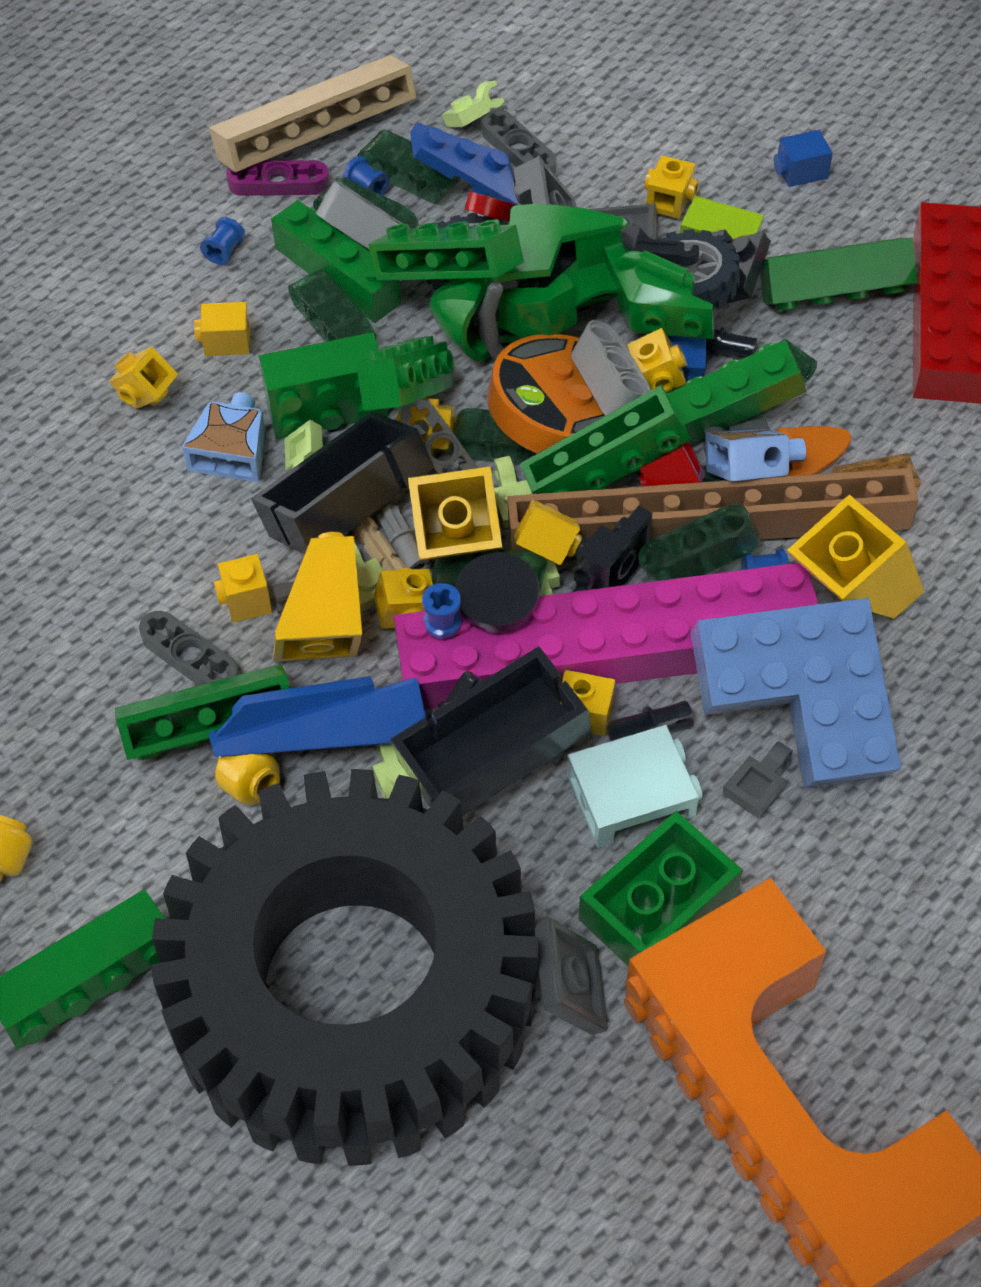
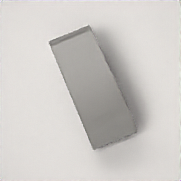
[316,181,411,250]
[571,320,651,416]

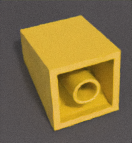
[408,466,502,561]
[787,495,925,619]
[273,532,362,662]

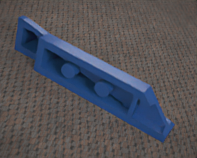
[209,676,426,757]

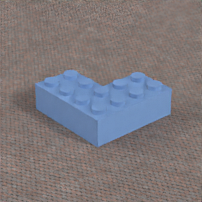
[690,598,901,788]

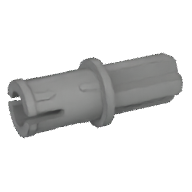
[377,505,431,569]

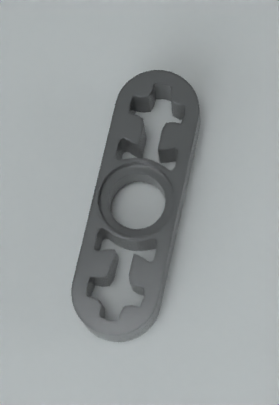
[482,109,556,174]
[401,398,478,474]
[139,611,239,686]

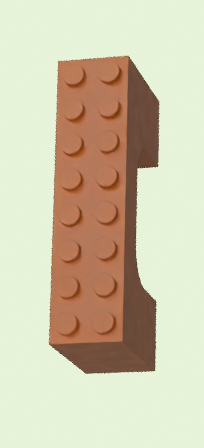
[623,877,981,1287]

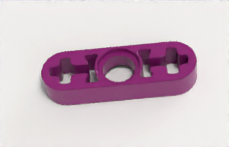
[226,160,330,196]

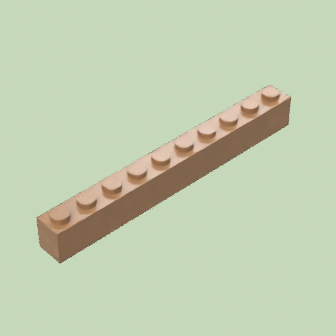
[507,468,919,554]

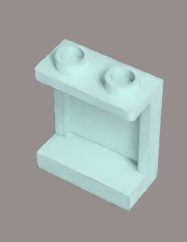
[567,725,702,848]

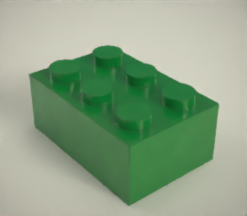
[259,332,388,439]
[578,811,743,966]

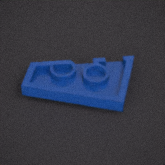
[410,122,518,205]

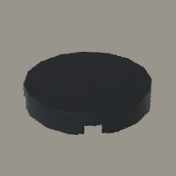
[455,552,540,633]

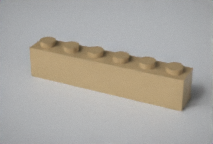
[209,55,416,172]

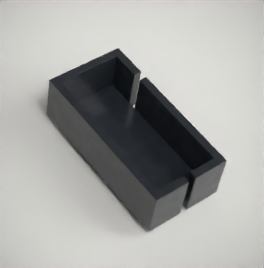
[251,411,434,554]
[390,646,592,816]

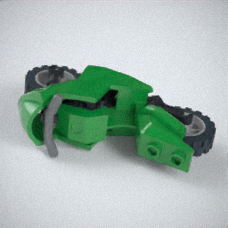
[425,203,740,362]

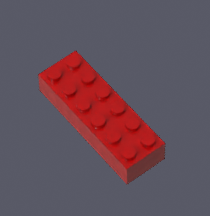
[913,202,981,404]

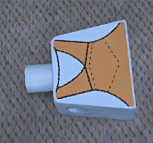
[182,392,266,482]
[706,429,806,481]

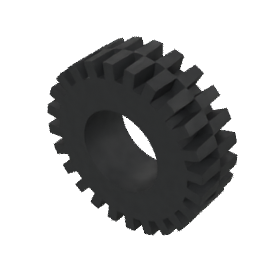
[152,769,538,1166]

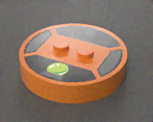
[487,334,605,454]

